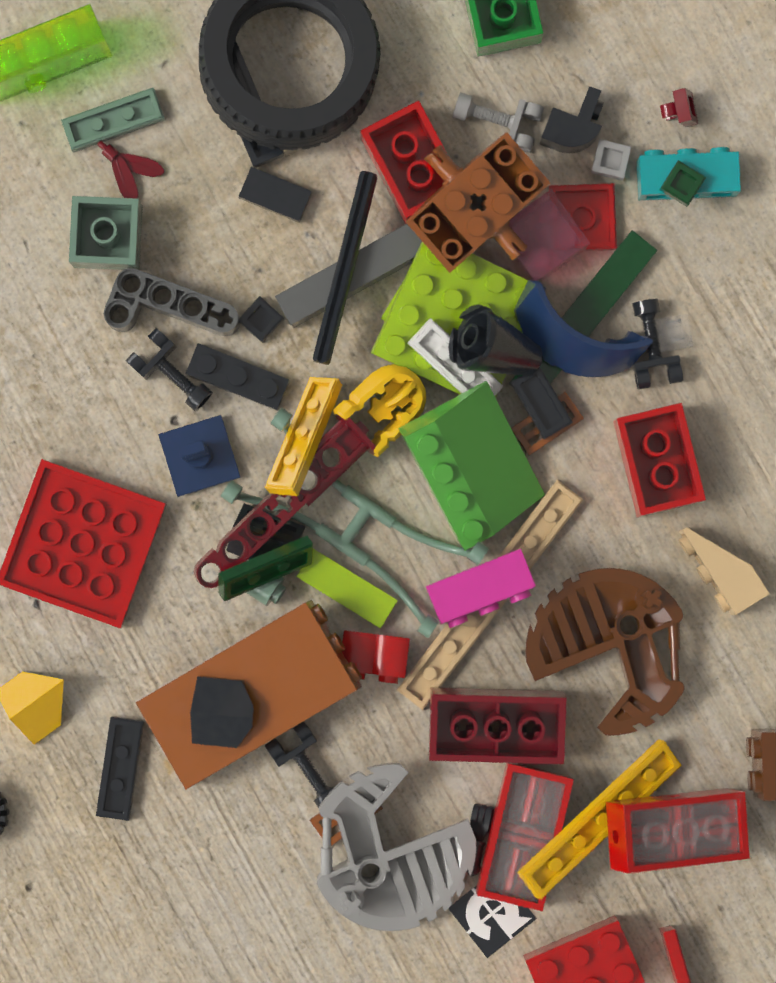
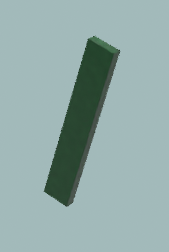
[509,230,658,387]

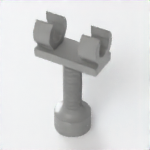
[452,92,544,152]

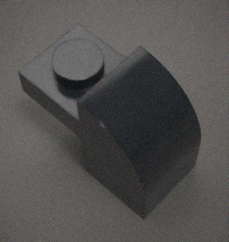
[539,86,604,153]

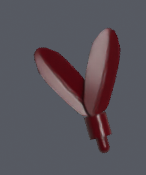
[98,141,164,199]

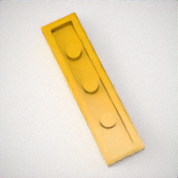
[265,377,343,496]

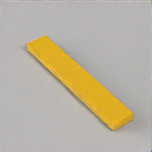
[517,739,682,900]

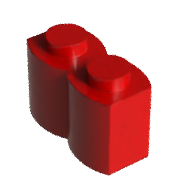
[342,630,410,684]

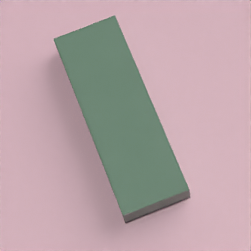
[61,87,165,152]

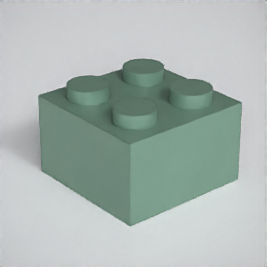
[69,196,143,270]

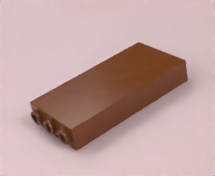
[136,600,362,790]

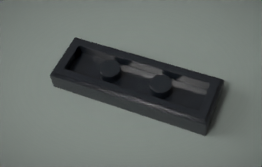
[96,717,144,821]

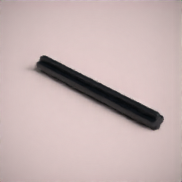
[313,171,377,365]

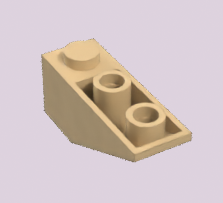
[678,527,769,615]

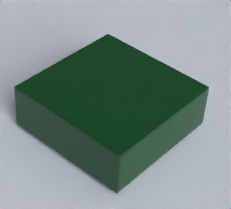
[660,160,706,207]

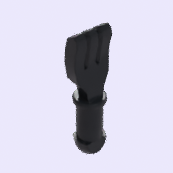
[466,803,494,876]

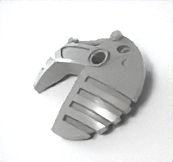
[317,763,476,931]

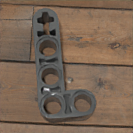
[104,268,240,337]

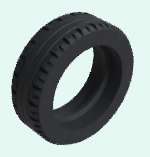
[198,0,381,151]

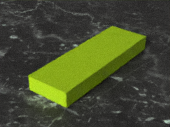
[296,549,398,629]

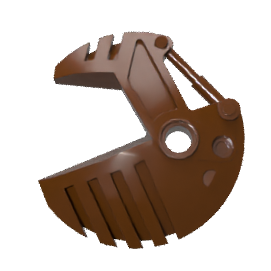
[525,568,685,736]

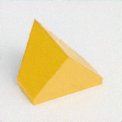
[0,671,64,745]

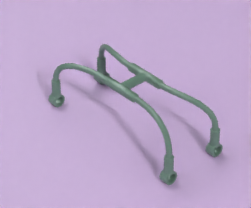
[221,407,489,638]

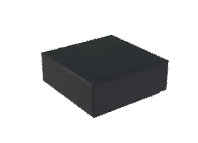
[239,296,284,343]

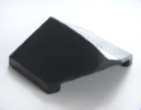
[190,676,254,748]

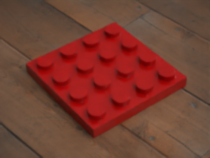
[0,459,167,629]

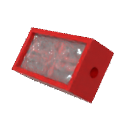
[476,763,574,912]
[606,788,750,874]

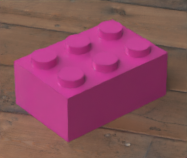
[426,549,536,629]

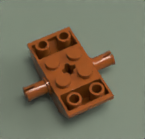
[405,132,550,273]

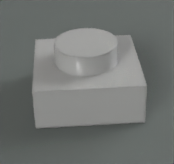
[591,139,631,181]

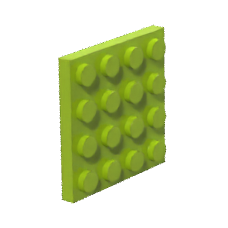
[371,242,528,398]

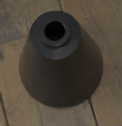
[448,304,543,376]

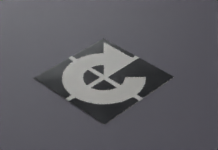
[448,885,537,958]

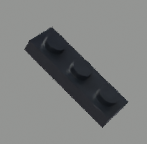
[185,343,290,411]

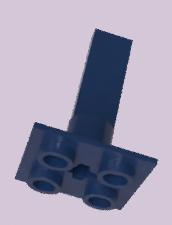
[158,415,241,497]

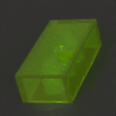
[0,4,113,102]

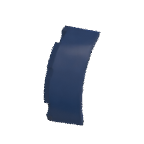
[514,280,653,377]

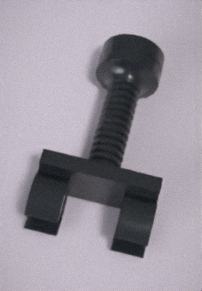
[632,299,683,390]
[125,328,213,412]
[265,721,335,809]

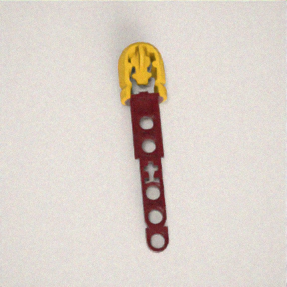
[194,364,426,588]

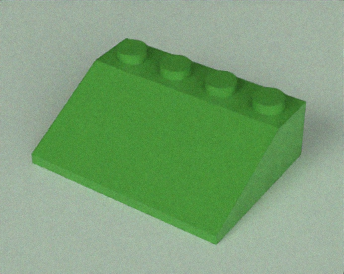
[398,381,545,551]

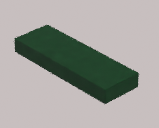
[218,535,313,601]

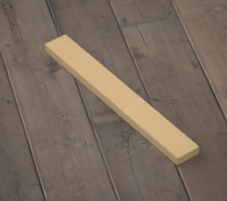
[397,480,583,710]

